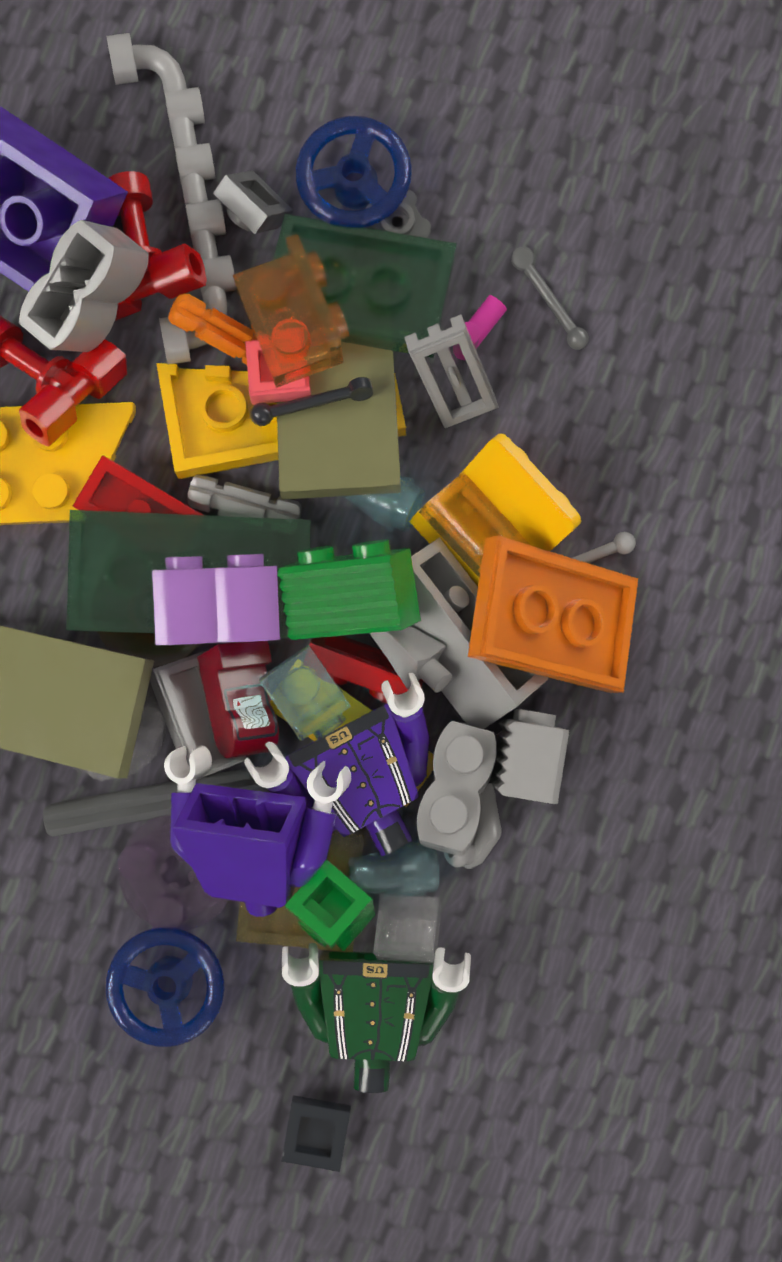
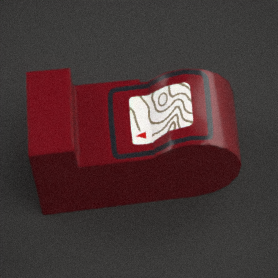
[197,641,279,758]

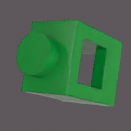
[285,859,375,952]

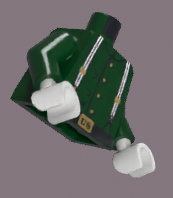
[282,942,471,1093]

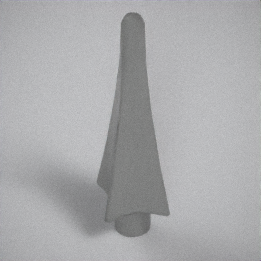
[369,626,452,692]

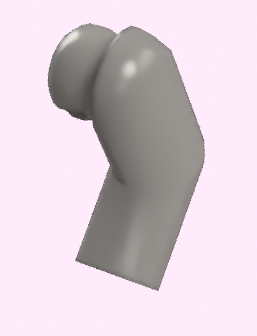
[444,783,502,869]

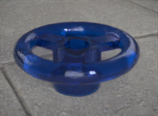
[295,116,412,229]
[106,927,225,1047]

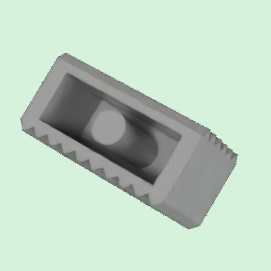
[490,708,569,804]

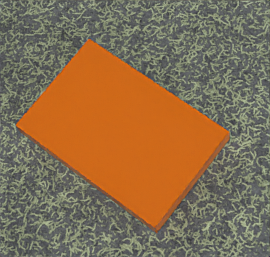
[468,535,638,693]

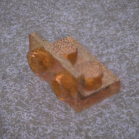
[232,234,349,388]

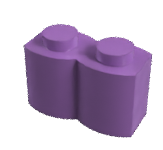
[152,554,280,645]

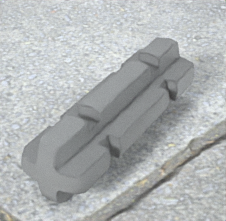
[187,475,302,535]

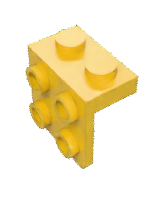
[409,434,581,586]

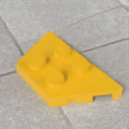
[0,402,136,525]

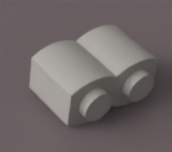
[19,220,149,352]
[417,721,496,857]

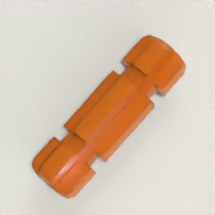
[168,294,268,365]

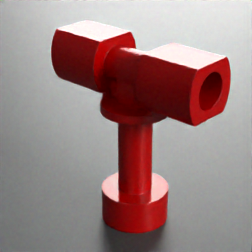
[108,171,207,321]
[0,315,127,446]

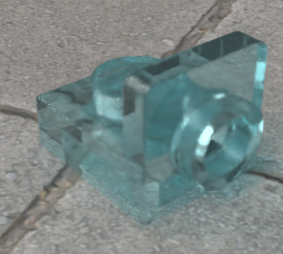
[259,644,351,741]

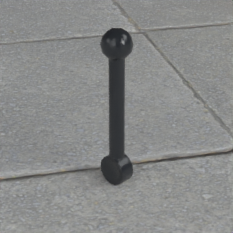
[250,377,373,426]

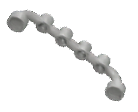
[106,33,236,365]

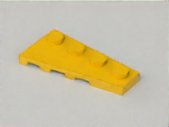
[156,363,406,479]

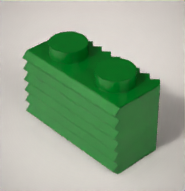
[277,539,421,640]

